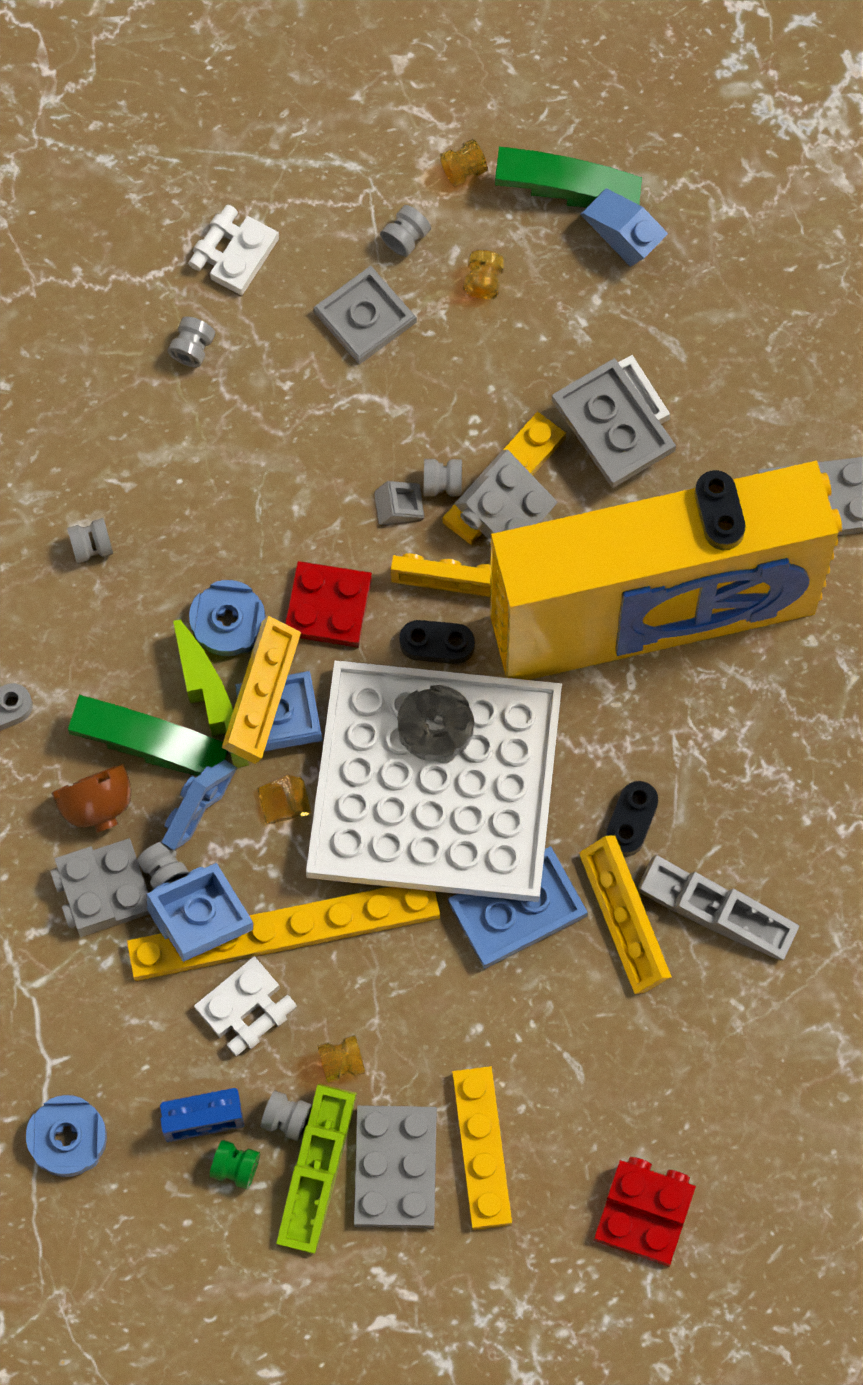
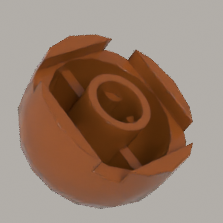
[52,764,132,833]

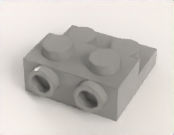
[455,450,558,549]
[50,838,149,937]

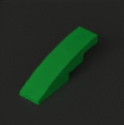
[495,146,642,208]
[68,694,228,776]

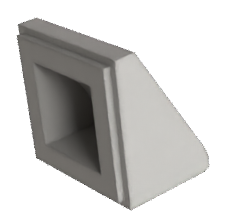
[375,481,425,525]

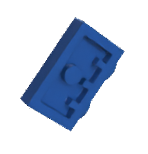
[160,1088,245,1142]

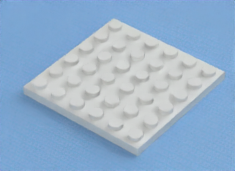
[306,660,562,902]

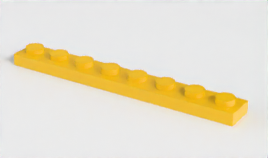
[127,887,440,981]

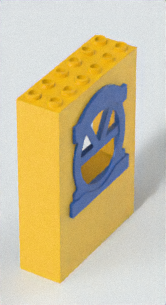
[490,460,842,680]

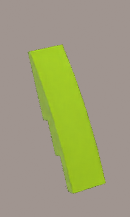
[173,619,249,768]
[276,1084,357,1254]

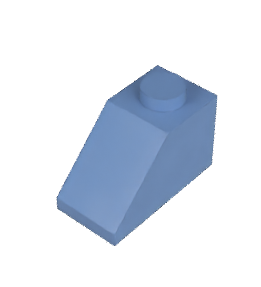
[580,188,668,267]

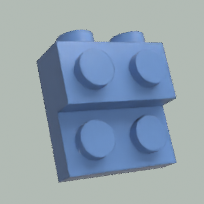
[147,863,253,962]

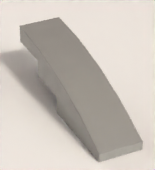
[637,855,799,961]

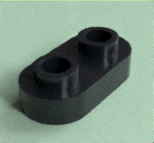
[695,470,746,550]
[399,620,475,664]
[606,781,658,857]

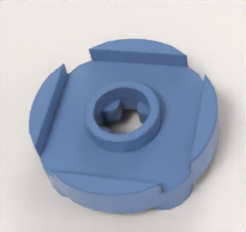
[189,580,266,656]
[26,1095,107,1177]

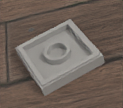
[313,266,417,365]

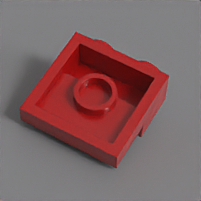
[593,1157,696,1267]

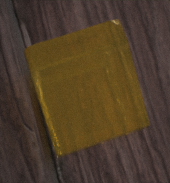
[257,775,311,824]

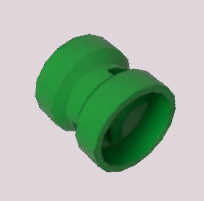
[209,1140,261,1190]

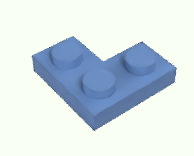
[162,760,237,850]

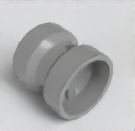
[380,205,431,257]
[167,317,215,367]
[424,459,462,497]
[67,518,113,564]
[137,841,189,889]
[260,1090,312,1142]

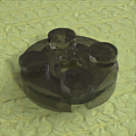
[397,685,474,763]

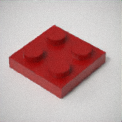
[285,561,372,648]

